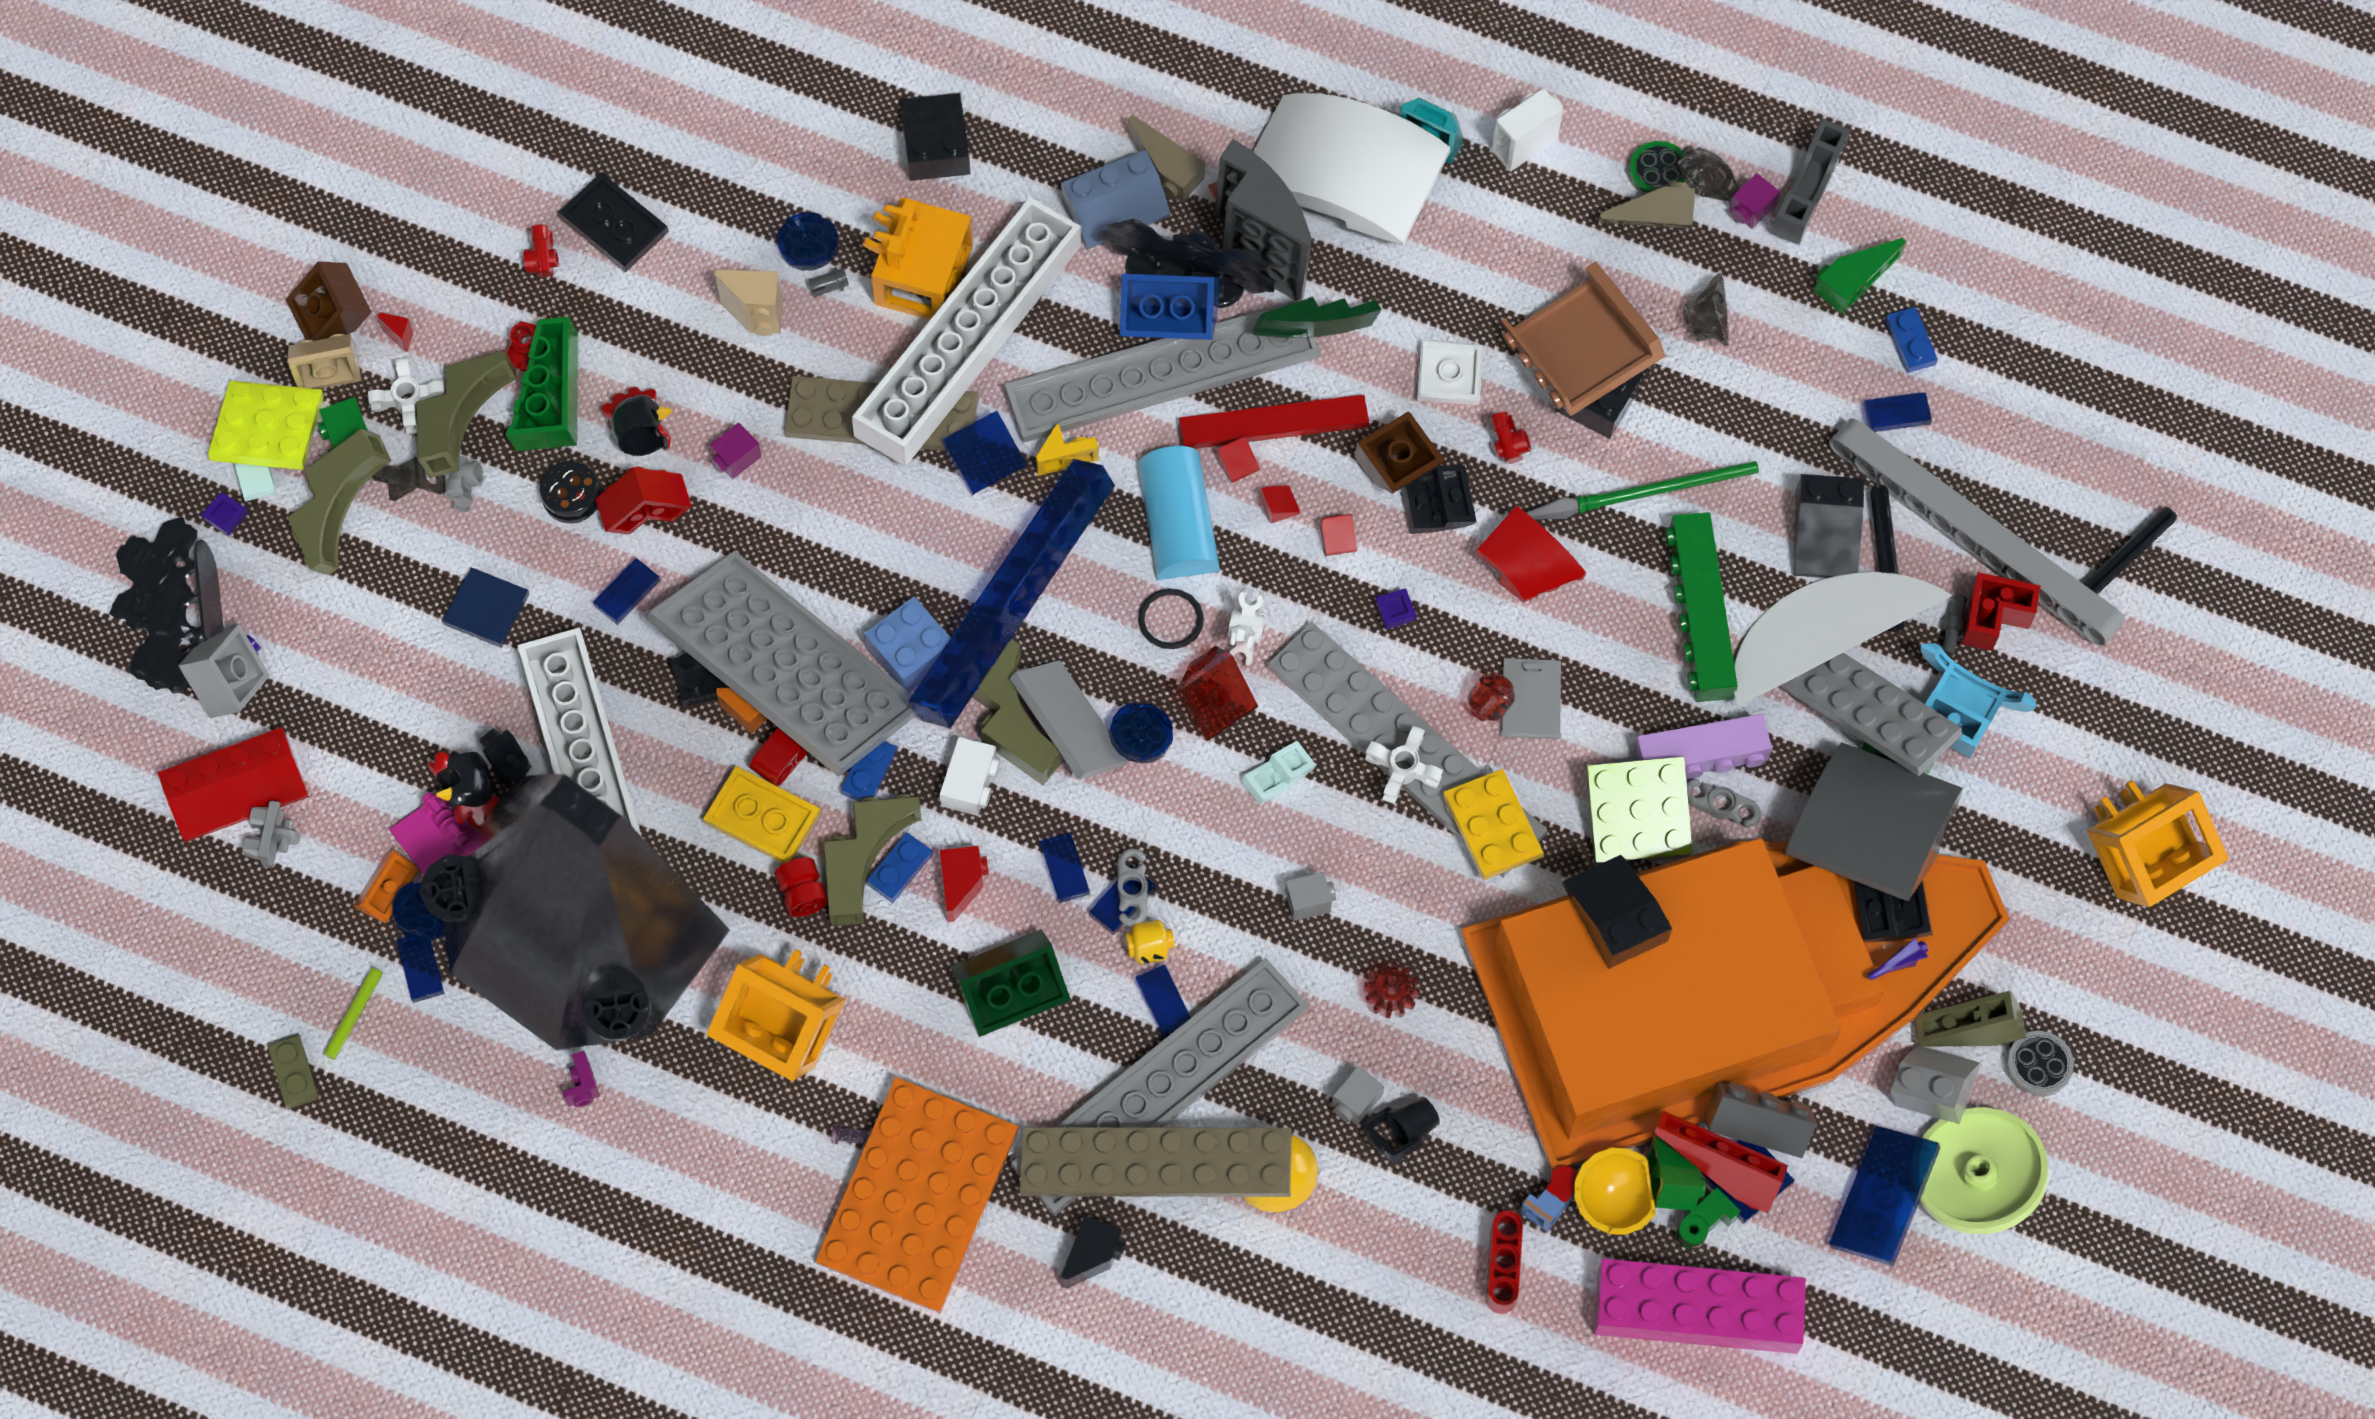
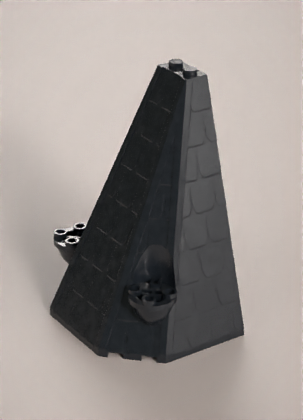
[419,774,730,1052]

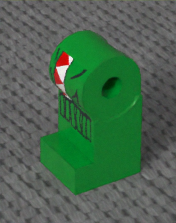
[1677,1187,1741,1250]

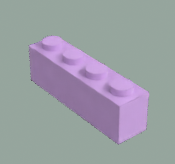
[1634,714,1772,779]

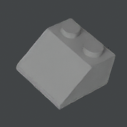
[179,623,270,718]
[1890,1045,1981,1124]

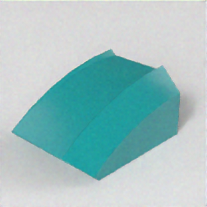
[1400,98,1463,164]

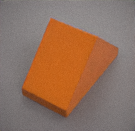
[717,688,767,735]

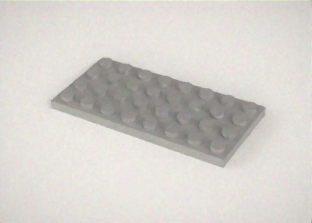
[647,551,924,777]

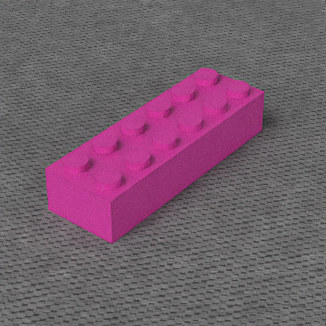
[1594,1259,1806,1354]

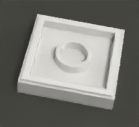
[1417,340,1483,406]

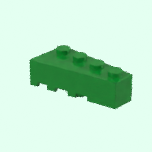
[506,317,578,451]

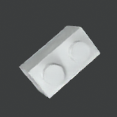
[940,737,1001,816]

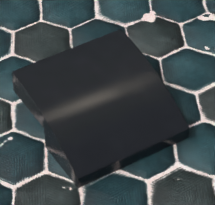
[1401,465,1477,534]
[1854,880,1933,942]

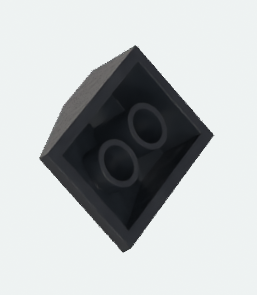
[900,92,971,181]
[1793,474,1864,578]
[1562,854,1672,969]

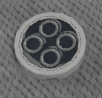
[2006,1030,2074,1097]

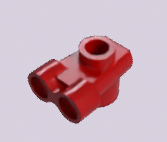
[523,224,559,277]
[503,321,537,372]
[1490,412,1532,464]

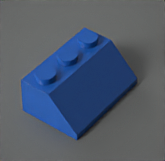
[1120,274,1220,340]

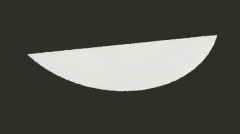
[1734,572,1953,707]

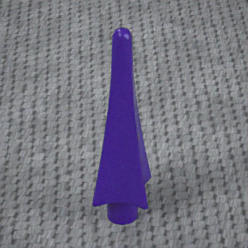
[1868,937,1928,980]

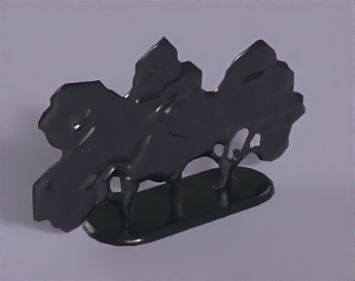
[1098,219,1275,308]
[109,517,224,694]

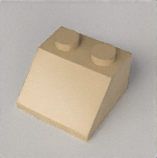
[715,269,783,336]
[288,334,362,389]

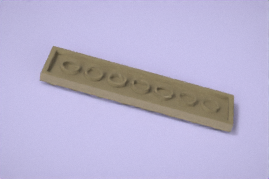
[1020,1127,1292,1197]

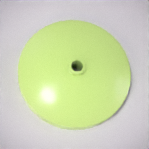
[1912,1107,2049,1234]

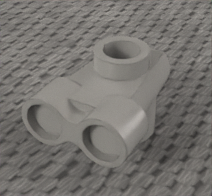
[445,456,484,512]

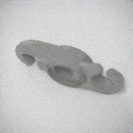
[1687,779,1761,827]
[1117,849,1148,927]

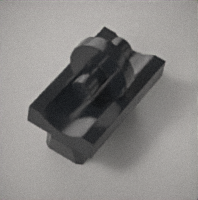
[479,728,532,788]

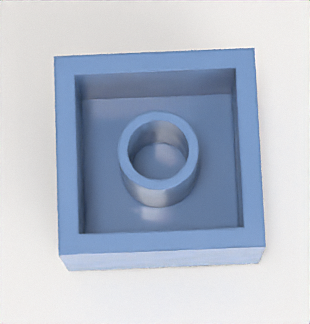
[864,596,956,691]

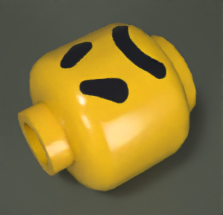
[1126,919,1175,965]

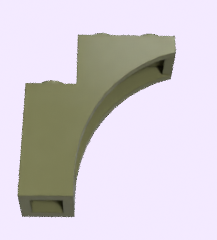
[417,350,517,478]
[287,429,391,575]
[970,638,1063,786]
[824,794,922,927]

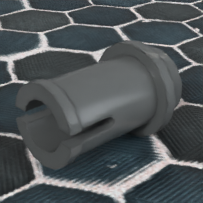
[808,267,849,298]

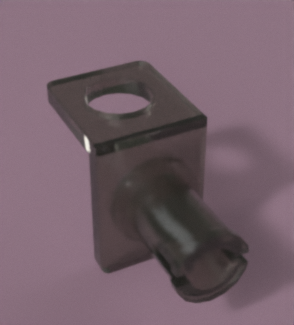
[372,457,445,501]

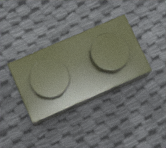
[267,1035,320,1109]

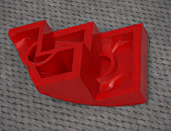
[1476,506,1586,603]

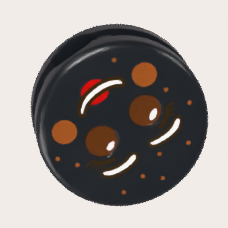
[540,461,601,524]

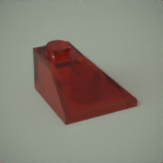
[1178,646,1259,741]

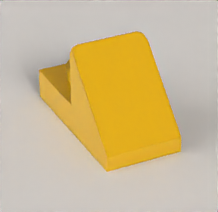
[1036,423,1099,476]

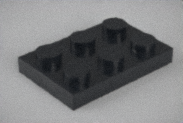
[558,172,669,272]

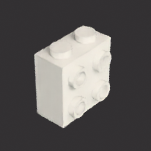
[1491,88,1563,172]

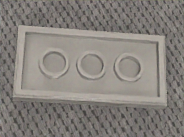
[1010,660,1129,780]

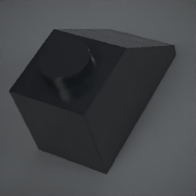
[1060,1216,1127,1288]

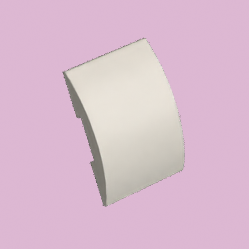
[1253,93,1451,246]

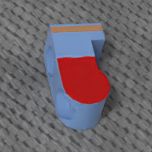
[1520,1166,1578,1233]

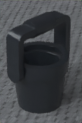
[1363,1096,1440,1162]

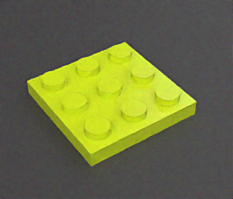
[208,381,324,470]

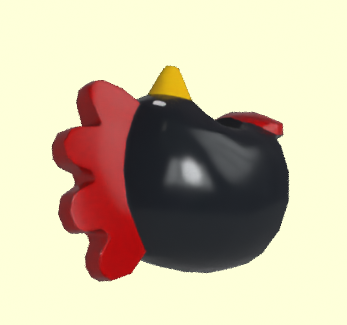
[601,387,673,456]
[427,752,500,829]

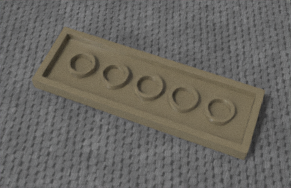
[785,376,979,454]

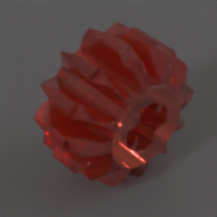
[1363,961,1420,1019]

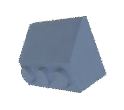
[1062,149,1171,249]

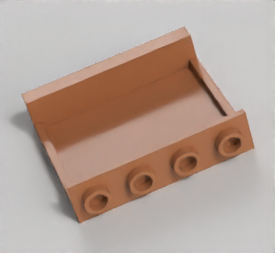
[1502,261,1666,417]

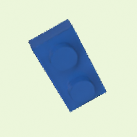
[1885,307,1938,373]
[841,741,897,802]
[867,832,933,903]

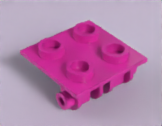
[389,792,474,875]

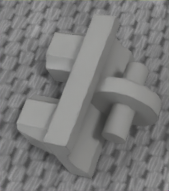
[242,801,301,868]

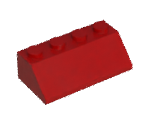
[157,727,309,842]

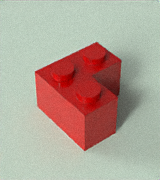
[596,466,692,535]
[1961,572,2041,651]

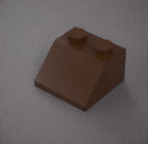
[286,261,372,341]
[1354,411,1445,494]

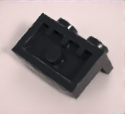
[671,653,730,707]

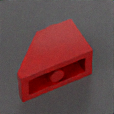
[940,845,989,922]

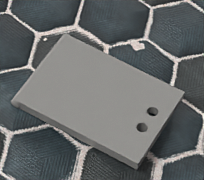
[1500,658,1562,739]

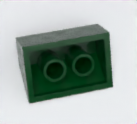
[950,929,1071,1037]

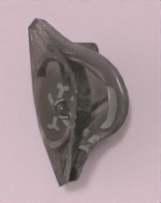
[1678,146,1739,202]
[1683,273,1729,346]

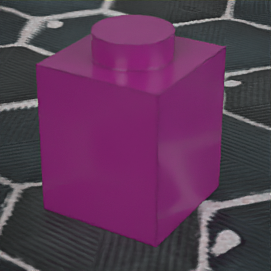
[1729,173,1780,229]
[710,422,762,480]

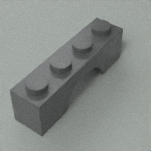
[1771,119,1850,245]

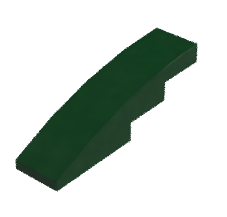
[1252,297,1382,338]

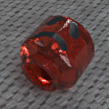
[1467,673,1515,721]

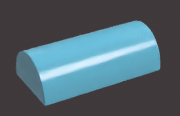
[1138,446,1220,580]

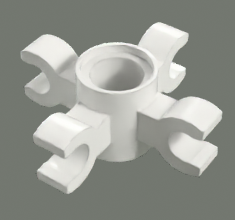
[368,358,446,435]
[1228,587,1265,666]
[1365,726,1443,804]

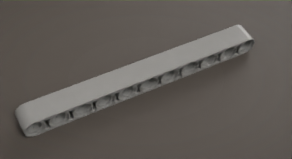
[1829,418,2125,646]

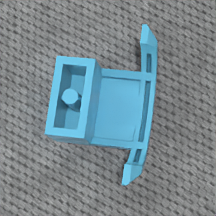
[1921,643,2037,759]

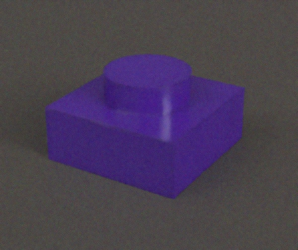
[201,491,248,536]
[1375,588,1417,630]

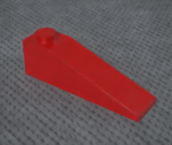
[1654,1111,1788,1213]

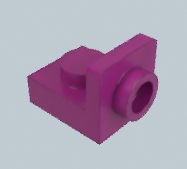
[562,1051,600,1107]

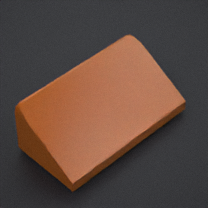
[353,851,419,923]

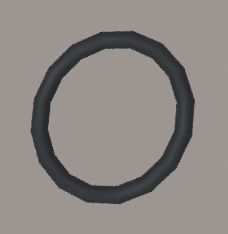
[1138,588,1204,649]

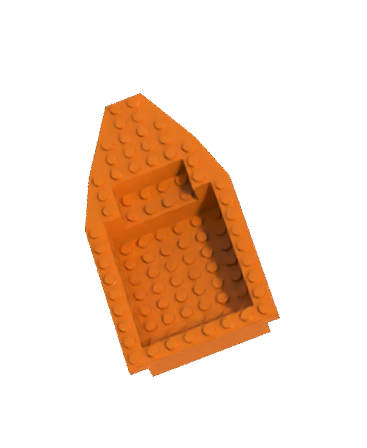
[1461,838,2010,1172]

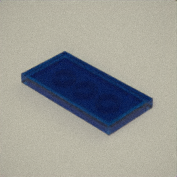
[1829,1125,1941,1267]

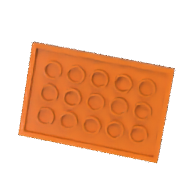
[815,1077,1019,1314]

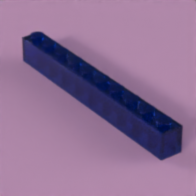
[908,459,1115,729]

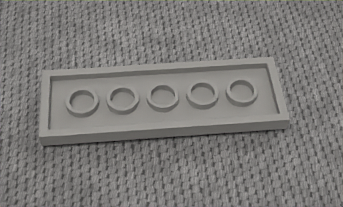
[1780,653,1962,776]

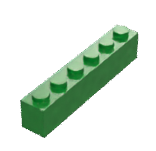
[1665,512,1738,702]

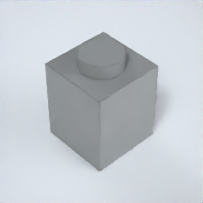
[1285,872,1336,921]
[1332,1066,1384,1126]

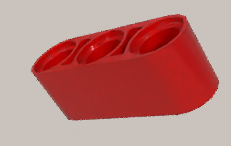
[750,728,809,787]
[1486,1210,1523,1314]

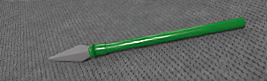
[1526,461,1759,519]

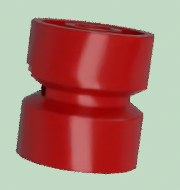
[774,857,828,918]

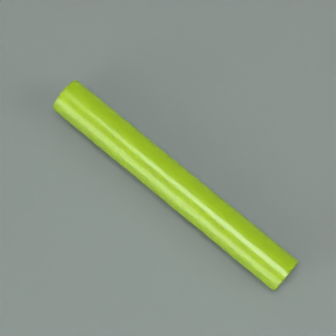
[323,968,383,1060]

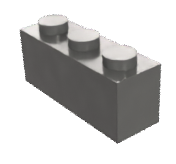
[1704,1082,1817,1158]

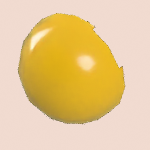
[1244,1135,1319,1213]
[1574,1148,1656,1235]

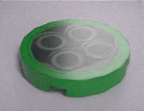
[1629,141,1690,195]

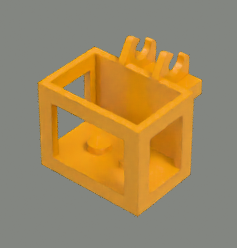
[862,197,974,320]
[2087,780,2229,907]
[706,949,846,1081]

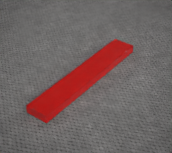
[1179,395,1369,449]

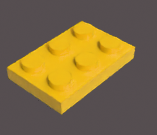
[703,766,821,864]
[1443,769,1544,881]

